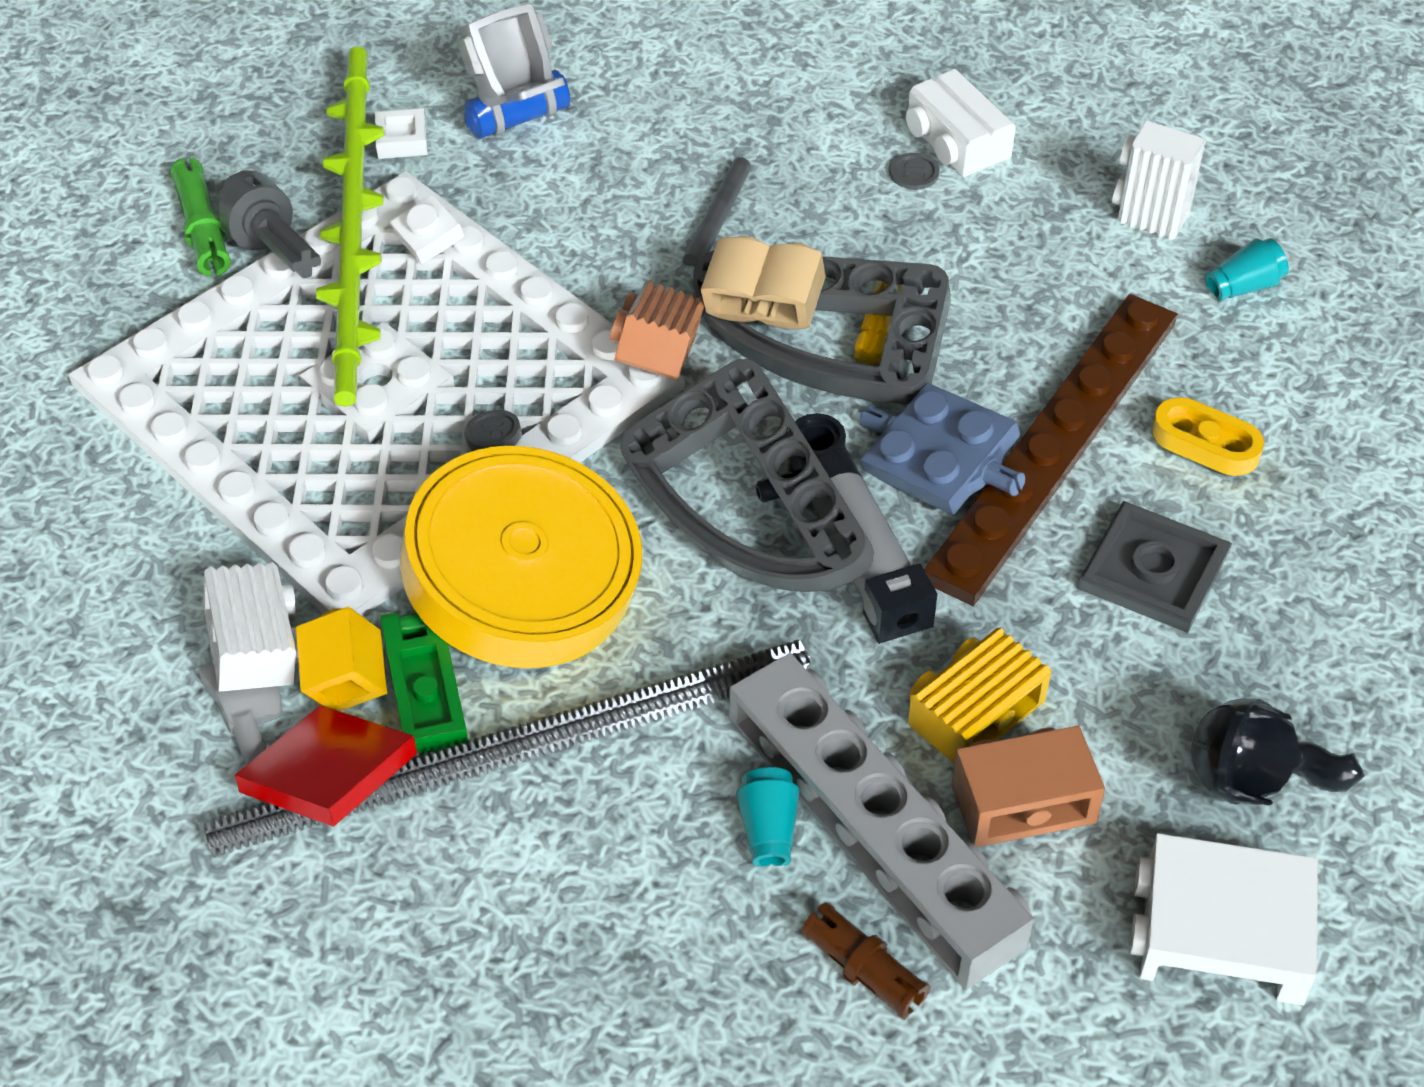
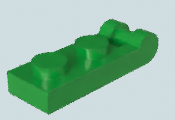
[380,610,468,754]

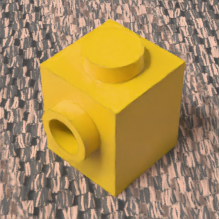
[296,606,387,711]

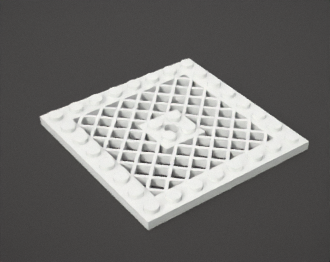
[68,171,685,617]

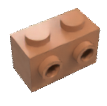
[951,725,1105,847]

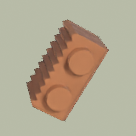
[610,280,705,381]

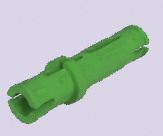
[170,157,231,277]

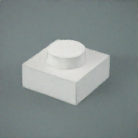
[375,108,428,159]
[390,194,465,265]

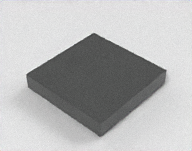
[1077,501,1232,633]

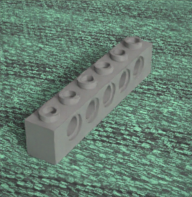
[730,652,1034,990]

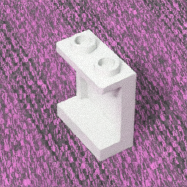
[1129,833,1318,1005]

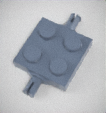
[860,382,1025,515]

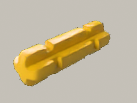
[854,281,902,365]

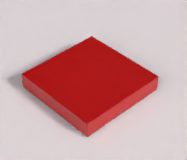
[234,705,417,827]

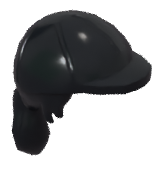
[1191,698,1365,806]

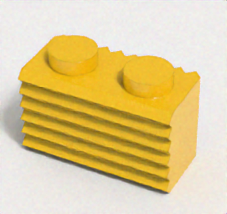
[908,628,1051,763]

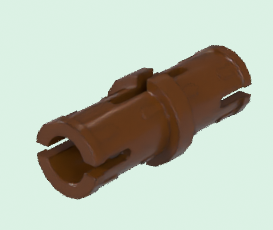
[801,902,931,1020]

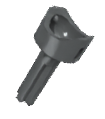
[219,170,321,278]

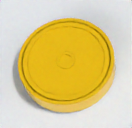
[400,446,642,668]

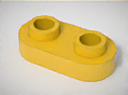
[1152,397,1264,476]

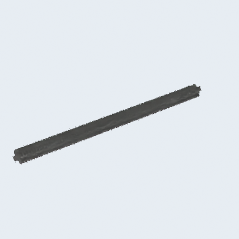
[204,640,811,858]

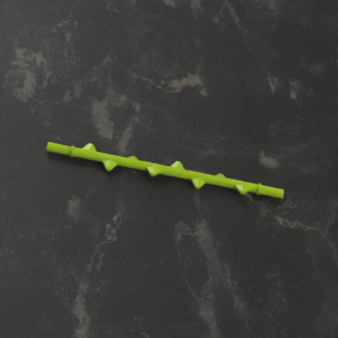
[316,46,385,407]

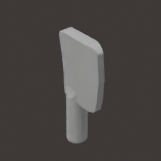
[201,664,282,765]

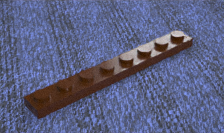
[924,293,1178,607]

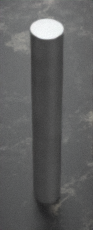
[683,157,751,267]

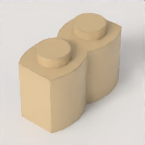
[701,236,826,329]

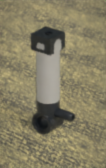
[755,413,938,644]

